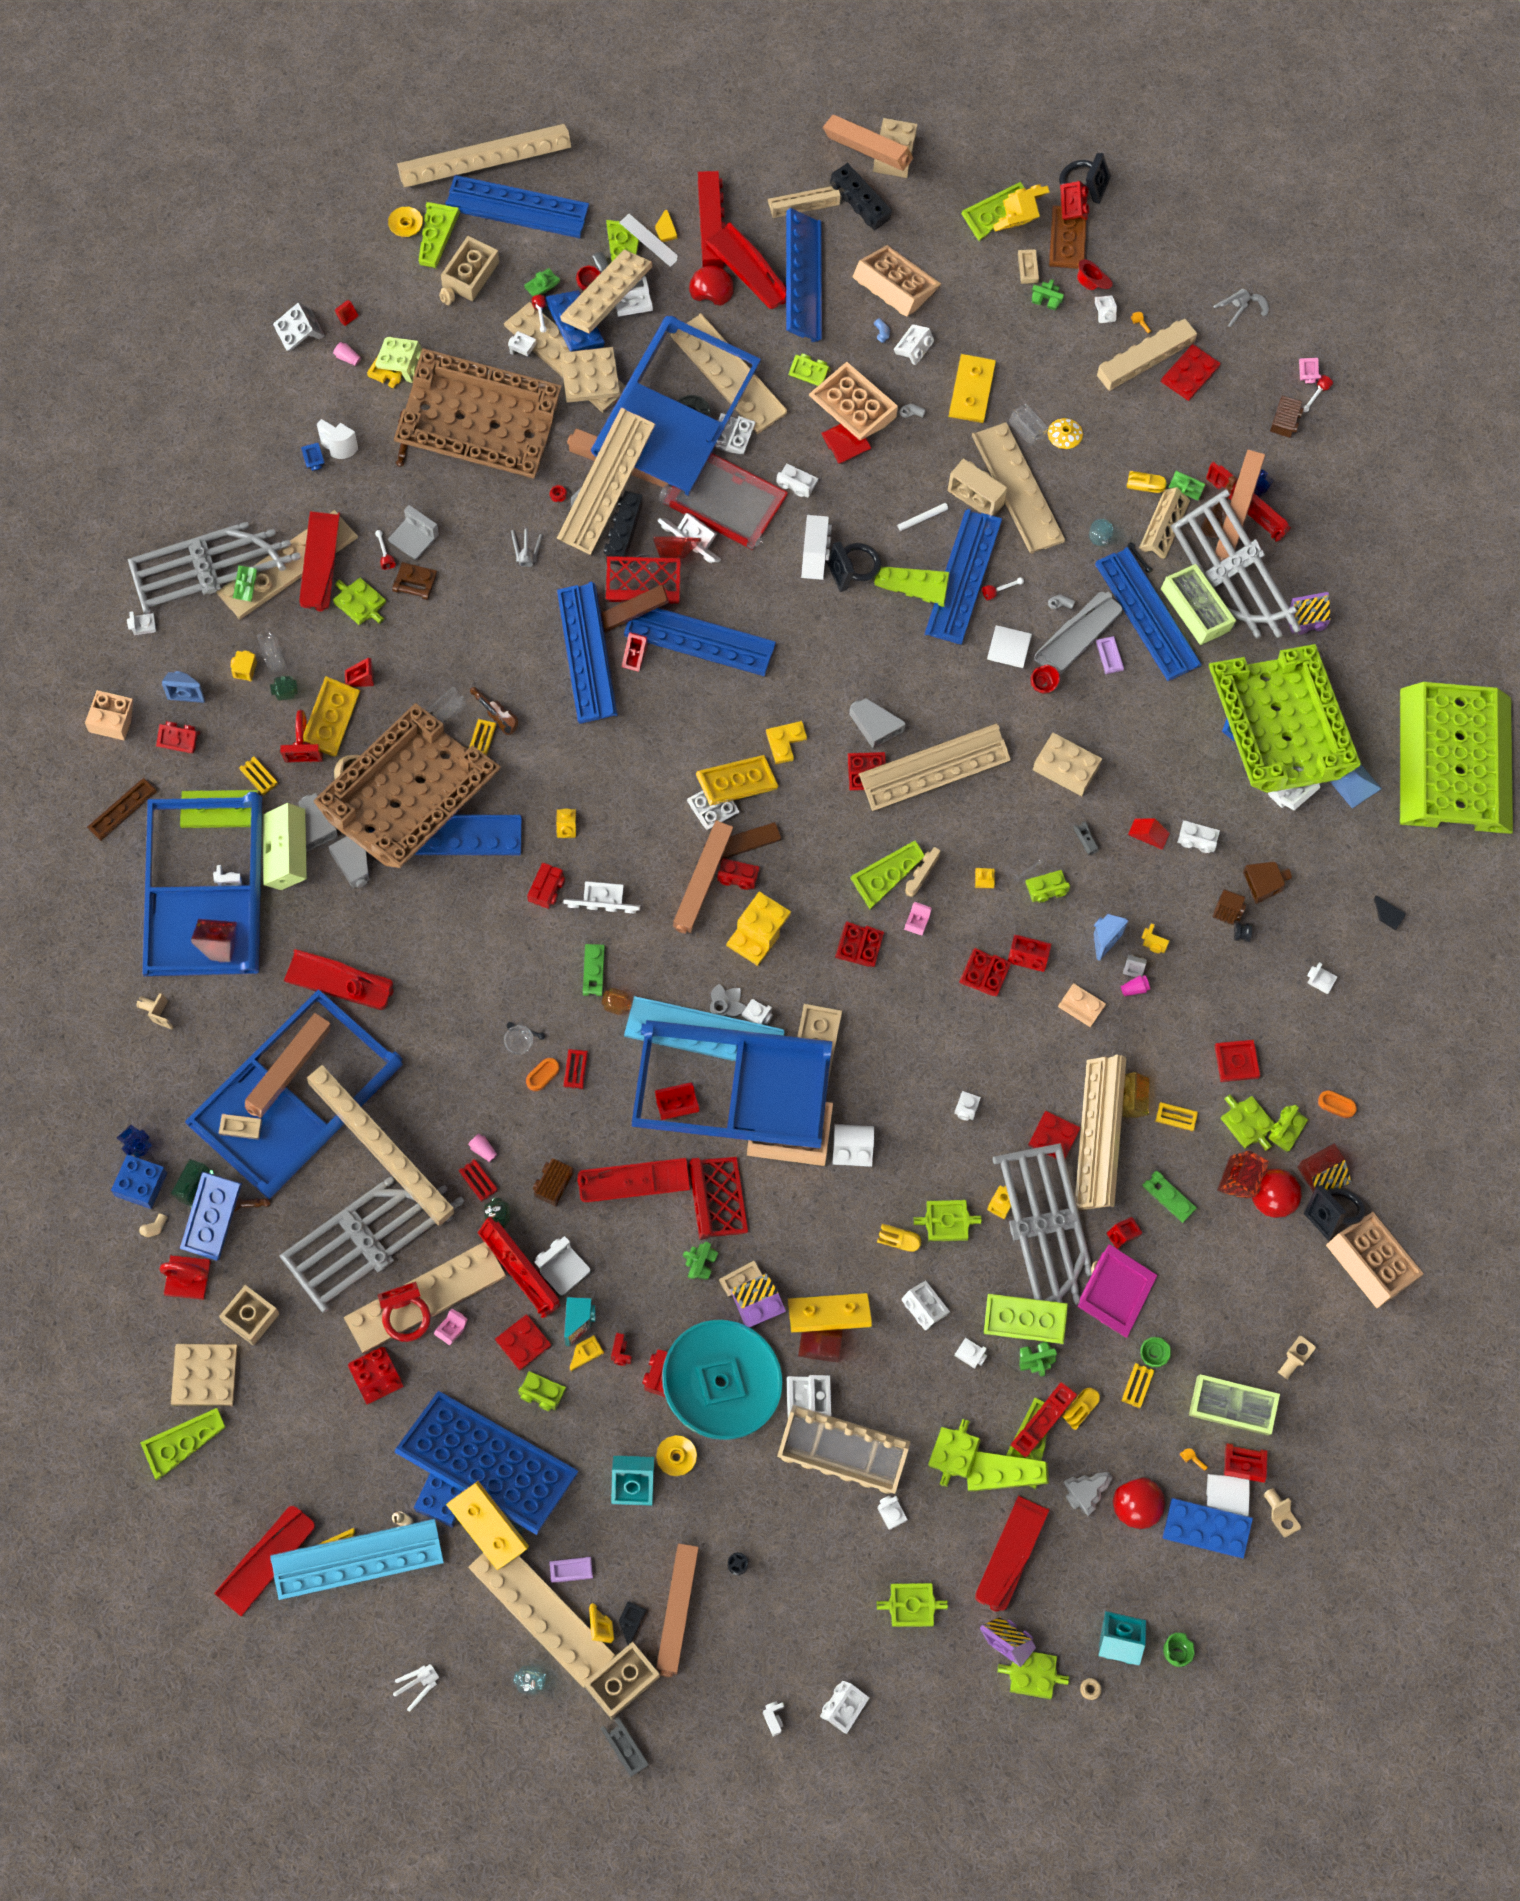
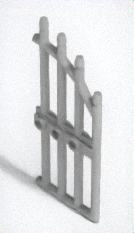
[1171,489,1301,639]
[128,522,301,614]
[993,1143,1092,1304]
[279,1177,464,1313]

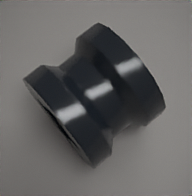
[1234,922,1252,942]
[727,1552,748,1576]

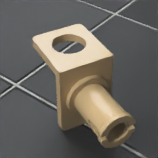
[137,993,173,1029]
[1278,1336,1316,1380]
[1264,1488,1301,1537]

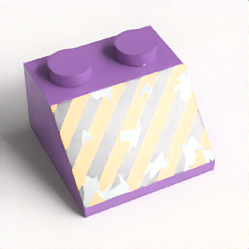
[1289,592,1330,635]
[730,1273,786,1327]
[980,1617,1036,1667]

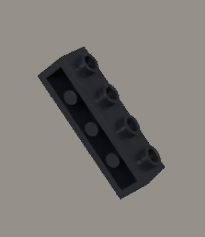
[830,163,893,231]
[604,491,643,566]

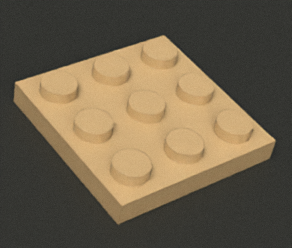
[560,347,620,403]
[171,1344,237,1406]

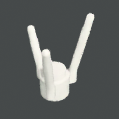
[393,1664,439,1711]

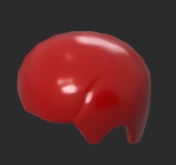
[576,265,601,291]
[1030,664,1060,694]

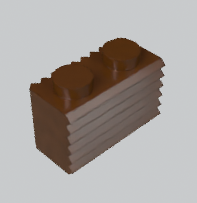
[1270,395,1304,438]
[1213,889,1247,925]
[533,1158,574,1207]

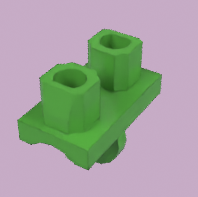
[524,268,560,297]
[1032,279,1064,311]
[1169,470,1206,501]
[233,565,258,602]
[683,1242,718,1280]
[1019,1342,1057,1377]

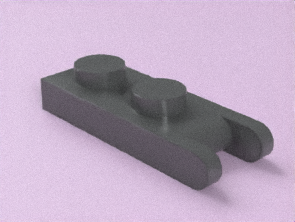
[600,1716,649,1777]

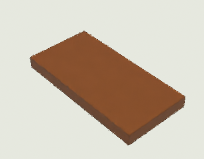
[1049,205,1087,269]

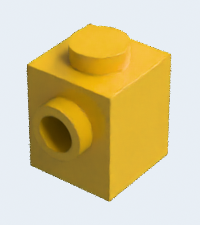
[231,651,257,681]
[987,1185,1017,1219]

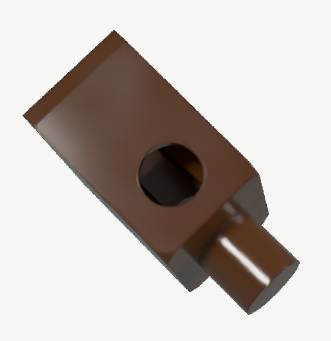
[1243,862,1292,904]

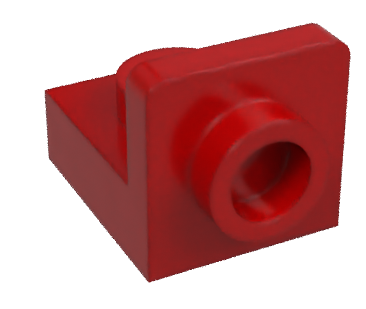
[1106,1217,1142,1249]
[611,1333,632,1366]

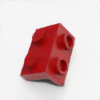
[655,1082,699,1120]

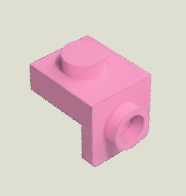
[1299,358,1321,384]
[904,902,932,935]
[434,1309,468,1345]

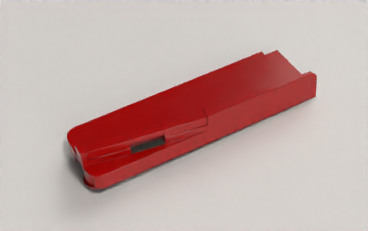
[706,222,786,309]
[1206,462,1291,542]
[299,511,340,612]
[284,949,394,1010]
[577,1158,690,1203]
[478,1216,561,1318]
[975,1496,1050,1612]
[214,1506,315,1617]

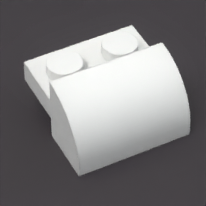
[615,276,653,317]
[317,419,358,459]
[1268,766,1320,810]
[833,1124,874,1166]
[787,1375,831,1419]

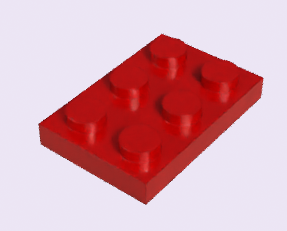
[1160,344,1221,401]

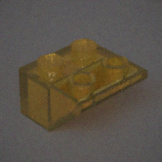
[1122,1072,1149,1118]

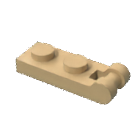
[905,847,941,897]

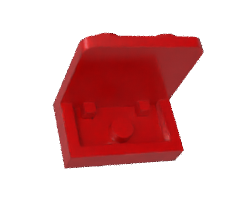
[348,1347,404,1405]

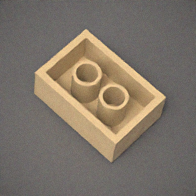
[873,118,917,178]
[441,236,499,301]
[948,458,1007,516]
[1033,733,1102,796]
[584,1642,660,1720]

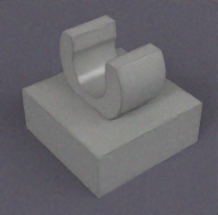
[1123,954,1147,977]

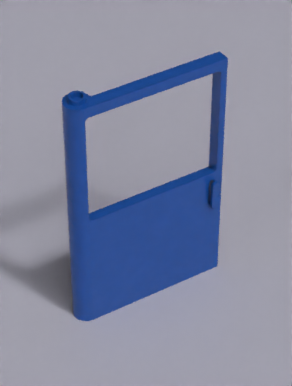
[591,316,761,496]
[142,792,262,976]
[185,989,403,1200]
[632,1020,832,1148]

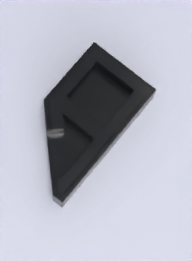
[1373,895,1406,930]
[619,1602,647,1645]

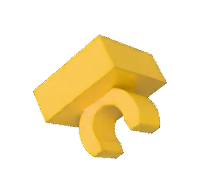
[975,868,995,888]

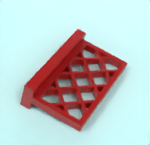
[606,556,680,604]
[688,1157,748,1240]

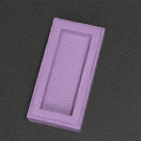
[1096,636,1124,674]
[550,1557,593,1583]

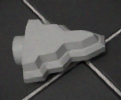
[1064,1472,1112,1516]

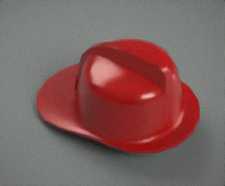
[1077,259,1113,290]

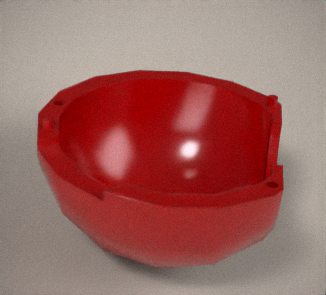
[689,265,734,306]
[1252,1168,1302,1218]
[1113,1477,1166,1530]

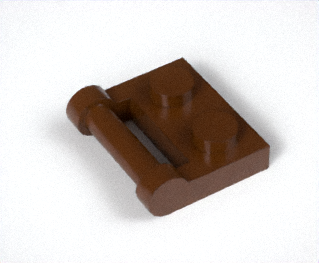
[392,562,437,600]

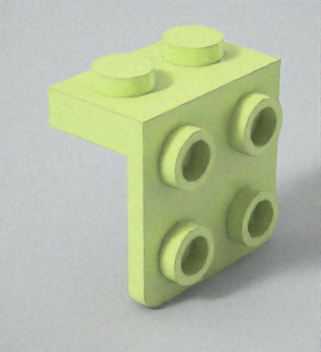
[375,337,422,383]

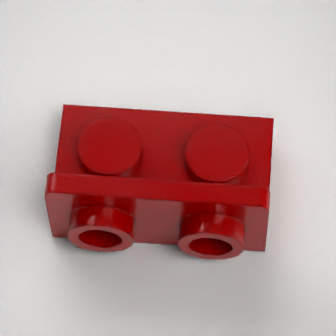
[1060,181,1089,220]
[156,721,200,753]
[717,858,759,890]
[1008,934,1051,972]

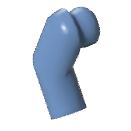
[874,318,890,343]

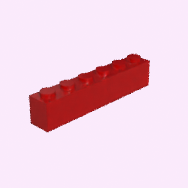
[698,171,725,268]

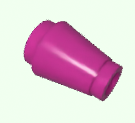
[1120,975,1150,997]

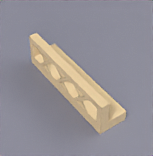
[768,186,840,218]
[1139,487,1190,559]

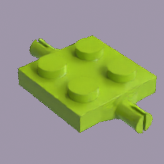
[333,578,386,626]
[1220,1094,1274,1151]
[913,1200,981,1241]
[928,1419,981,1487]
[876,1583,948,1627]
[997,1652,1069,1699]

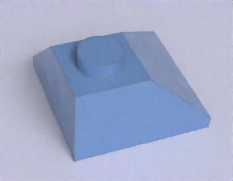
[162,671,205,703]
[1330,765,1381,808]
[1094,914,1128,961]

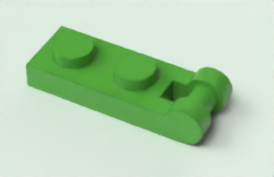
[583,944,604,996]
[1142,1171,1197,1223]

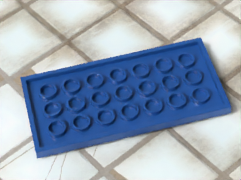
[395,1391,578,1535]

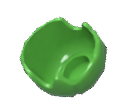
[1140,1337,1171,1368]
[1163,1633,1195,1667]

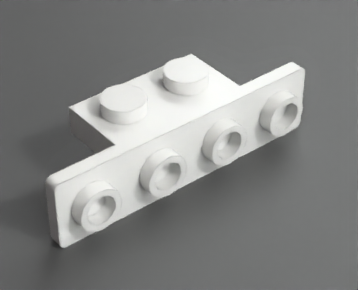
[658,513,721,563]
[564,881,641,913]

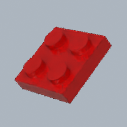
[1214,1040,1260,1082]
[1028,1111,1080,1159]
[495,1314,551,1371]

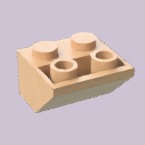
[85,690,133,740]

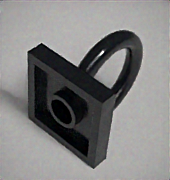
[1059,153,1111,204]
[826,541,881,592]
[1304,1185,1366,1241]

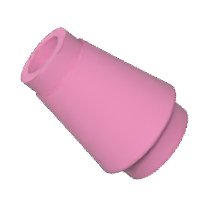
[333,342,361,366]
[468,1133,497,1162]

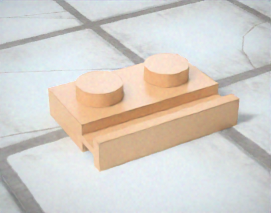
[1058,983,1106,1027]

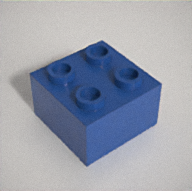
[111,1154,167,1209]
[414,1473,462,1528]

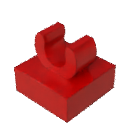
[334,300,359,326]

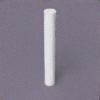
[897,503,948,531]

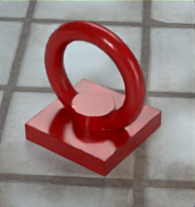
[280,709,323,763]
[159,1255,211,1300]
[377,1281,431,1342]

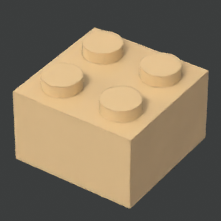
[219,1285,279,1346]

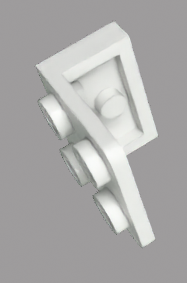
[534,1236,590,1296]

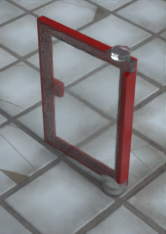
[658,453,788,550]

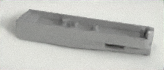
[1034,592,1122,674]

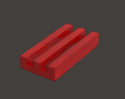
[563,1049,588,1089]
[458,1159,497,1202]

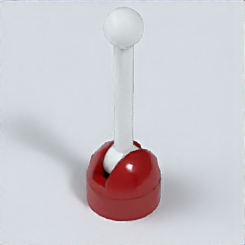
[532,295,547,333]
[1302,375,1333,412]
[375,530,396,570]
[982,577,1024,601]

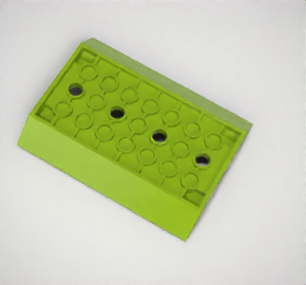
[1208,644,1361,793]
[1400,682,1513,834]

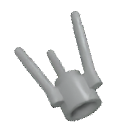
[1213,289,1250,327]
[511,528,543,567]

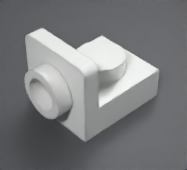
[1095,295,1117,323]
[508,331,537,357]
[127,611,156,635]
[213,865,242,886]
[1307,962,1337,994]
[742,999,773,1025]
[954,1091,981,1121]
[954,1338,987,1368]
[877,1496,907,1530]
[763,1701,784,1737]

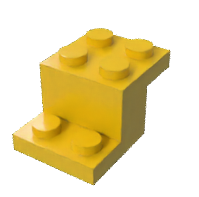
[993,184,1049,232]
[726,891,791,966]

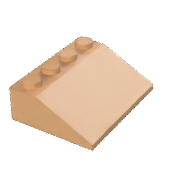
[853,245,941,317]
[809,362,898,440]
[747,1102,833,1166]
[1326,1212,1424,1308]

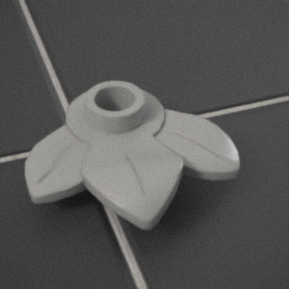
[710,984,746,1017]

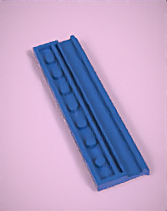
[445,175,589,238]
[786,208,822,342]
[925,509,1002,645]
[1095,547,1201,681]
[557,581,618,724]
[624,608,776,677]
[369,815,522,855]

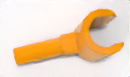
[1131,312,1151,333]
[1180,1449,1208,1471]

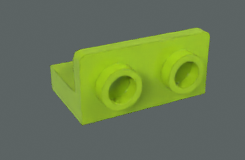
[788,353,830,386]
[1025,870,1070,903]
[1268,1105,1308,1152]
[518,1371,566,1411]

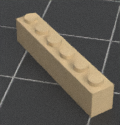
[1097,319,1197,391]

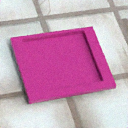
[1078,1244,1157,1338]

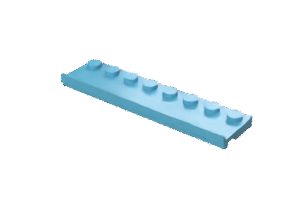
[624,996,785,1061]
[270,1519,444,1600]

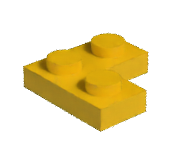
[766,721,807,764]

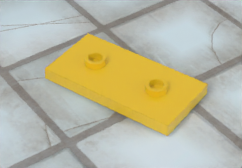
[949,354,996,423]
[303,676,361,757]
[696,755,778,806]
[788,1293,872,1333]
[446,1481,529,1570]

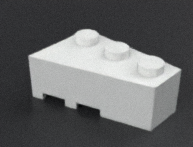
[801,515,832,580]

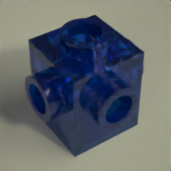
[1254,469,1274,497]
[117,1125,152,1158]

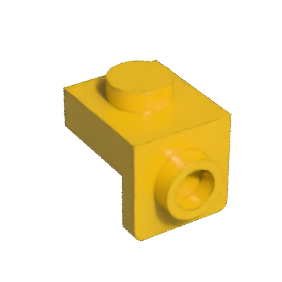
[556,808,576,838]
[1141,923,1169,953]

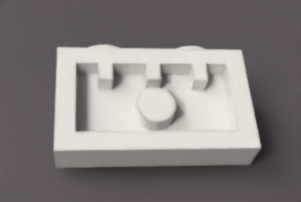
[894,324,934,365]
[777,464,819,498]
[1177,820,1220,853]
[902,1280,950,1330]
[820,1681,869,1734]

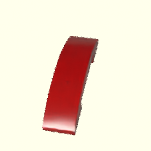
[1010,1382,1077,1458]

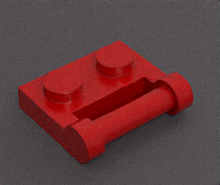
[1224,1443,1267,1483]

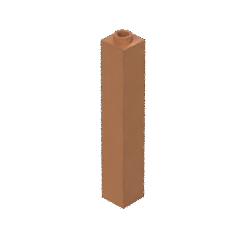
[823,115,913,171]
[567,429,670,489]
[1215,450,1265,562]
[673,820,733,934]
[245,1013,331,1118]
[656,1544,698,1678]

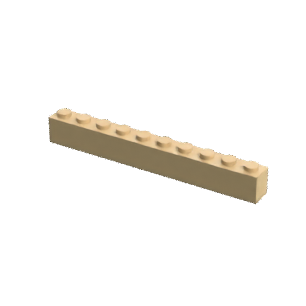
[397,124,571,187]
[307,1065,454,1226]

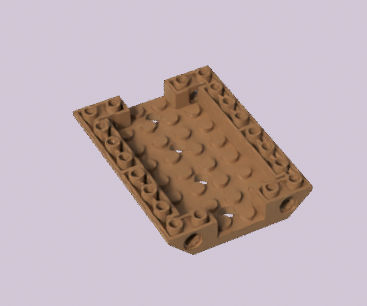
[394,348,561,479]
[314,703,501,868]

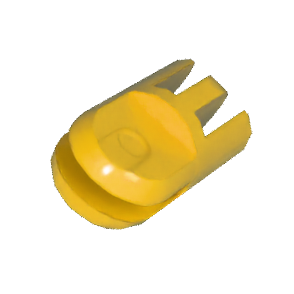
[1127,471,1167,493]
[877,1223,921,1252]
[1061,1388,1100,1430]

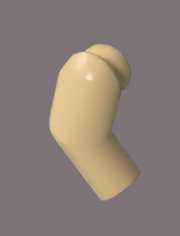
[139,1213,168,1237]
[392,1511,414,1526]

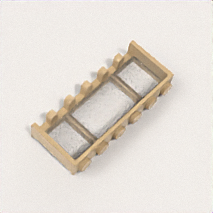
[777,1405,911,1494]

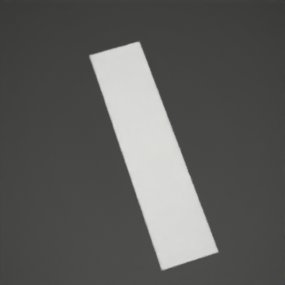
[619,214,678,267]

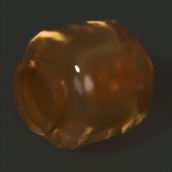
[601,988,631,1015]

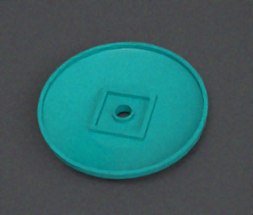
[662,1320,782,1440]

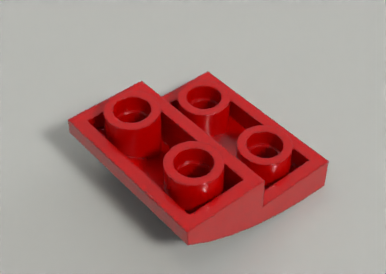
[821,424,871,464]
[847,752,886,790]
[835,921,884,967]
[959,948,1011,997]

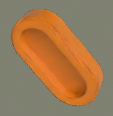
[526,1058,559,1091]
[1318,1090,1357,1118]

